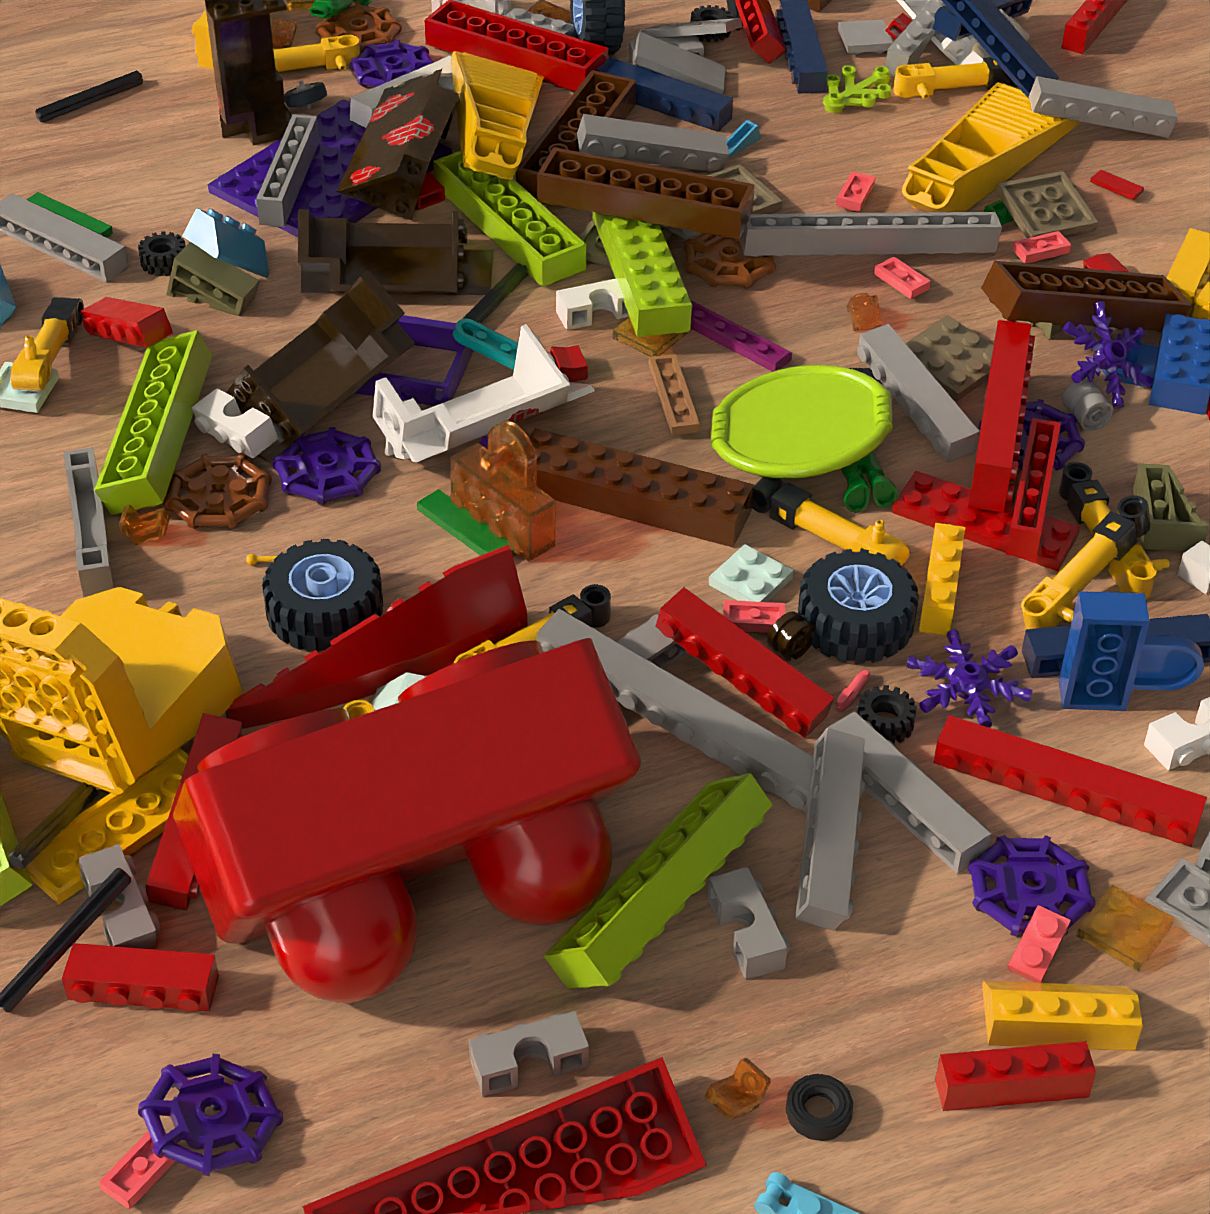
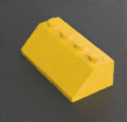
[982,981,1143,1051]

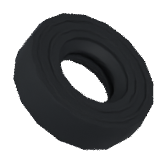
[785,1074,854,1141]

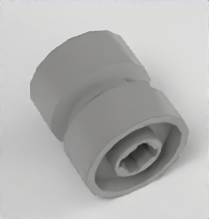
[1062,378,1114,431]

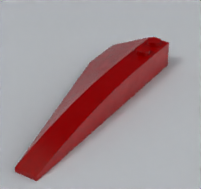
[225,545,528,729]
[302,1057,707,1214]

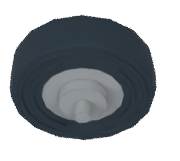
[284,80,327,109]

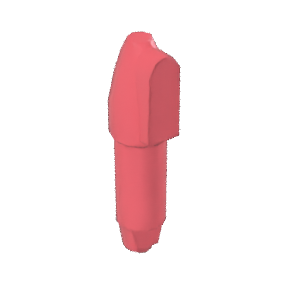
[836,670,870,712]

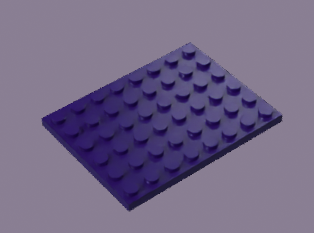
[208,99,452,237]

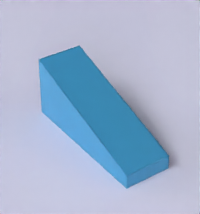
[726,119,761,158]

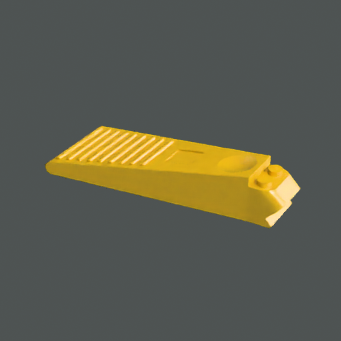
[451,51,544,180]
[902,82,1081,213]

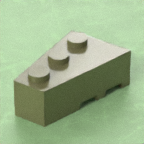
[166,242,260,316]
[1133,463,1209,552]

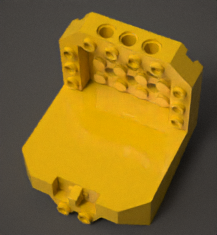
[0,587,243,795]

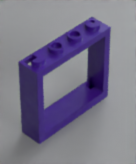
[356,315,474,406]

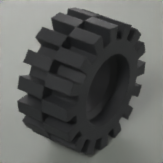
[690,5,732,42]
[138,231,186,276]
[857,685,917,744]

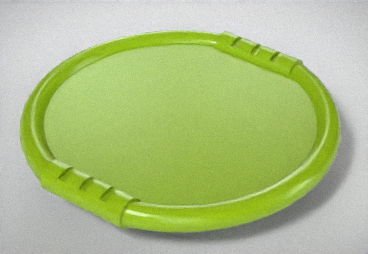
[711,365,893,478]

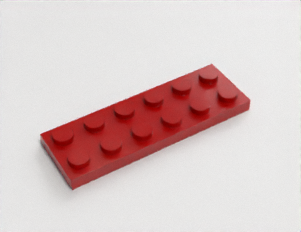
[892,470,1080,571]

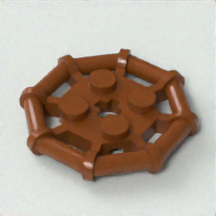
[316,3,402,54]
[683,234,776,288]
[164,453,272,529]

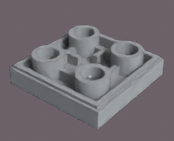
[838,19,893,55]

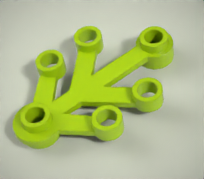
[823,65,892,113]

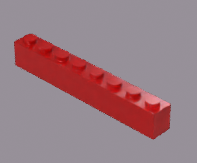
[933,715,1207,847]

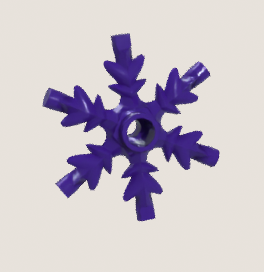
[1063,301,1154,409]
[906,630,1033,728]

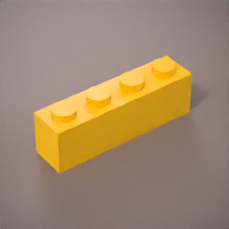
[1167,228,1210,314]
[919,523,965,636]

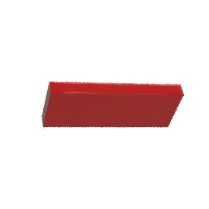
[1090,170,1144,200]

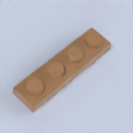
[649,354,700,436]

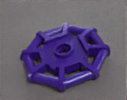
[349,40,434,88]
[979,399,1085,471]
[272,427,381,505]
[967,835,1096,937]
[138,1053,283,1176]

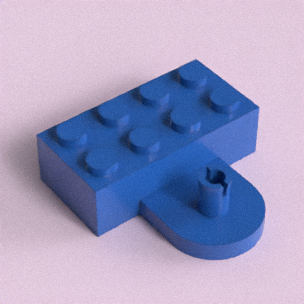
[1101,313,1210,415]
[1059,591,1204,711]

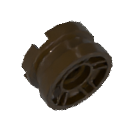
[767,611,815,661]

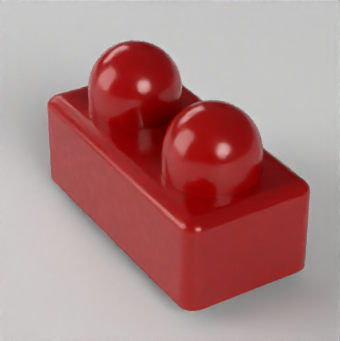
[173,638,641,1003]

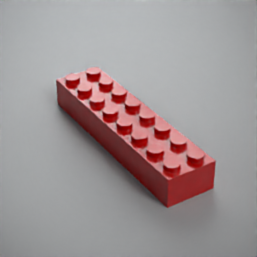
[424,0,609,92]
[968,319,1035,513]

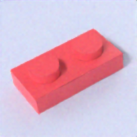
[836,172,876,212]
[1012,231,1071,263]
[874,257,931,299]
[723,600,785,633]
[1007,905,1071,983]
[99,1131,181,1210]

